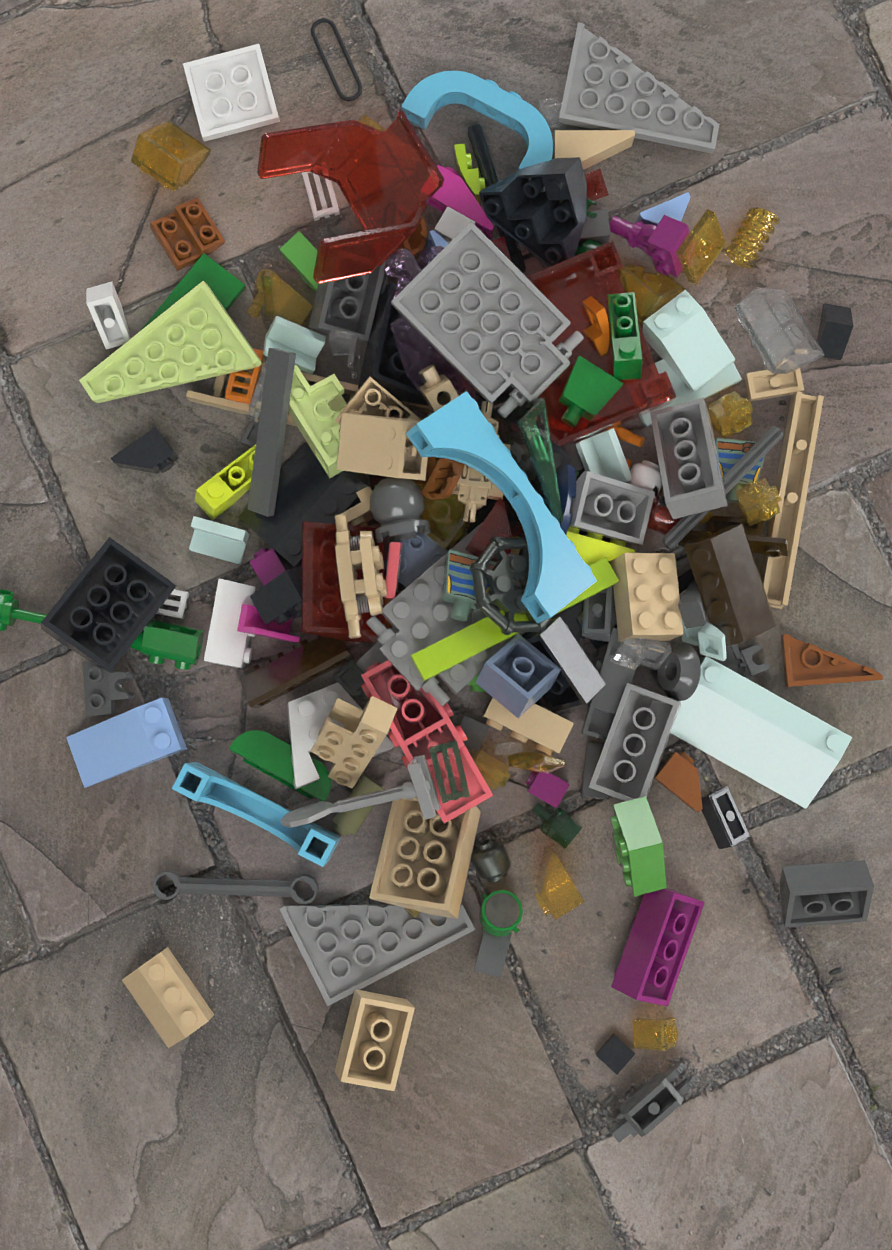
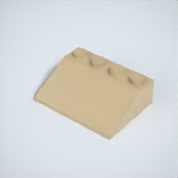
[369,798,481,919]

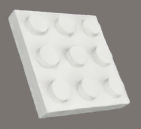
[183,44,280,142]

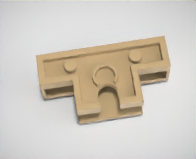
[310,696,398,788]

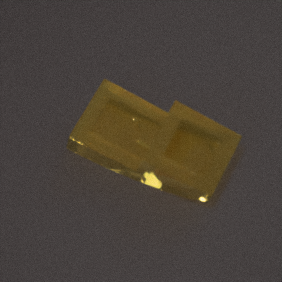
[508,752,566,773]

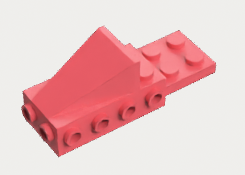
[361,660,493,824]

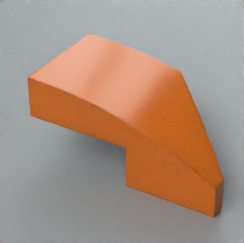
[582,296,609,356]

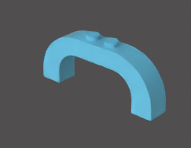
[401,71,553,171]

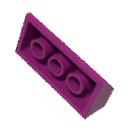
[611,888,705,1007]

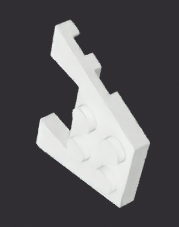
[287,683,394,789]

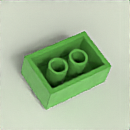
[610,796,667,897]

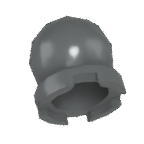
[370,477,431,543]

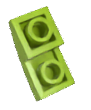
[454,144,485,204]

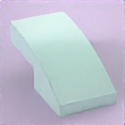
[682,619,727,661]

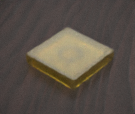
[676,209,726,285]

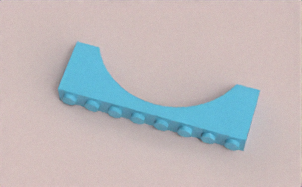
[405,391,597,623]

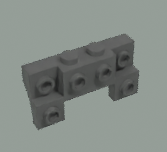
[581,628,664,741]

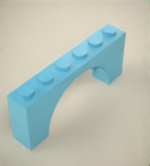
[172,762,341,867]

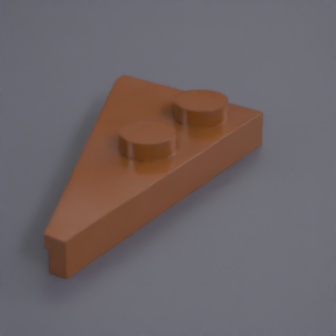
[781,634,883,687]

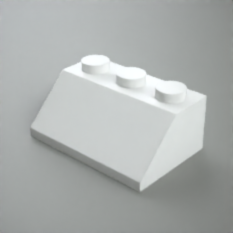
[204,579,259,669]

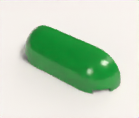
[229,730,331,802]

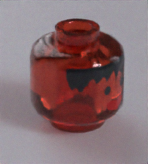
[647,496,683,535]

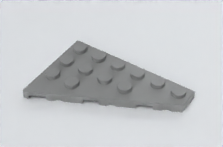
[558,23,720,154]
[279,904,475,1006]

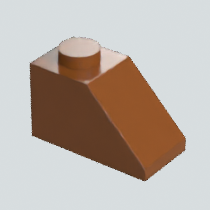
[654,751,702,813]

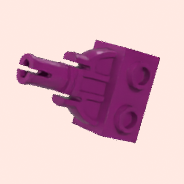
[609,215,694,278]

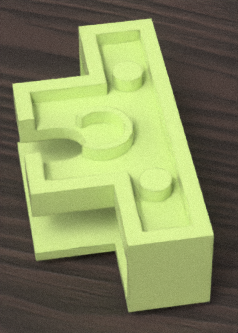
[288,365,347,478]

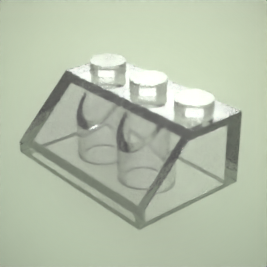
[734,287,825,374]

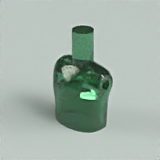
[531,802,582,849]

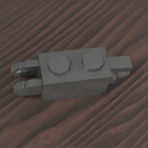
[610,1061,697,1143]

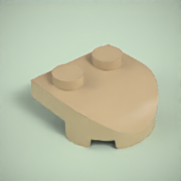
[341,484,377,533]

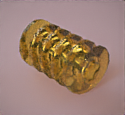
[726,207,780,269]

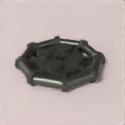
[469,536,553,635]

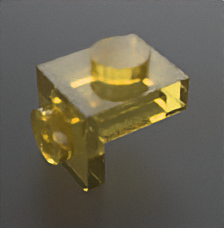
[633,1017,678,1051]

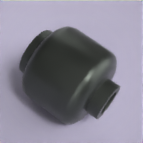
[471,839,511,882]

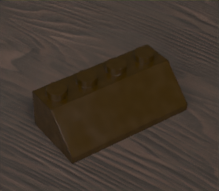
[684,523,776,646]
[240,626,354,708]

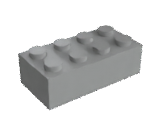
[650,398,728,519]

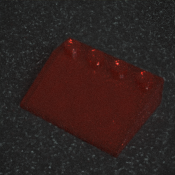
[302,521,385,643]

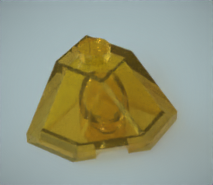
[617,263,687,324]

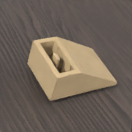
[334,376,421,425]
[336,413,428,480]

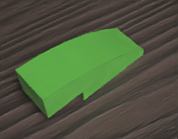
[280,231,324,293]

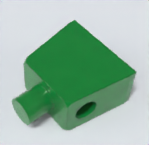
[559,355,623,427]

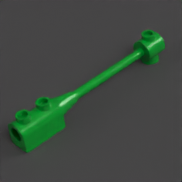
[0,589,204,670]

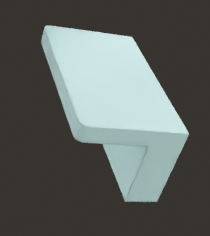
[263,316,326,374]
[576,428,632,483]
[189,516,250,564]

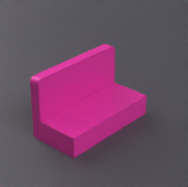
[237,604,300,643]

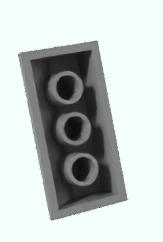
[589,683,681,801]

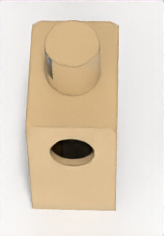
[419,365,458,413]

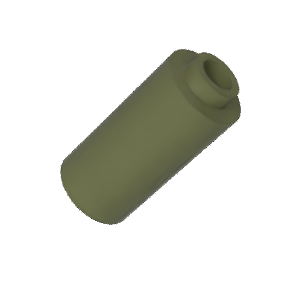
[332,774,385,837]

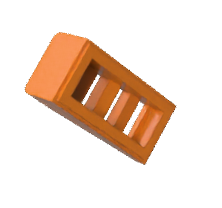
[225,348,264,404]

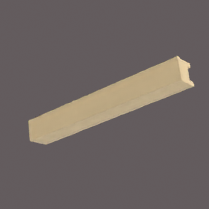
[760,391,824,609]

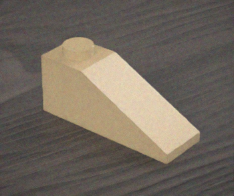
[553,130,635,170]

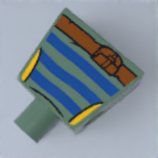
[715,438,765,503]
[442,549,497,621]

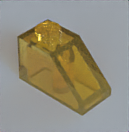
[261,271,313,325]

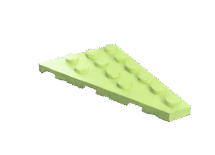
[79,281,263,403]

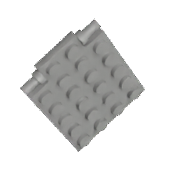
[391,221,584,418]
[366,522,525,706]

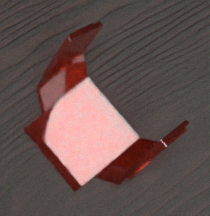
[257,111,444,284]

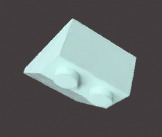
[641,290,735,393]

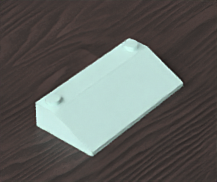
[671,656,852,809]

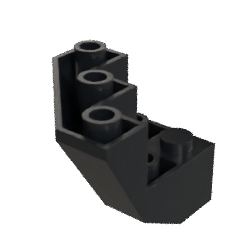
[479,157,587,266]

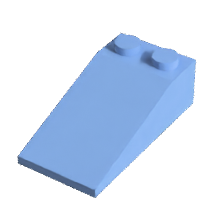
[66,698,187,788]

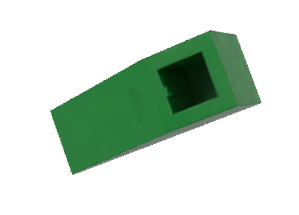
[607,292,642,380]

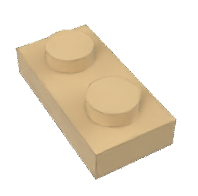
[744,364,804,402]

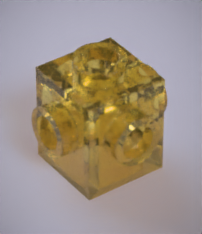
[707,391,753,439]
[735,478,782,526]

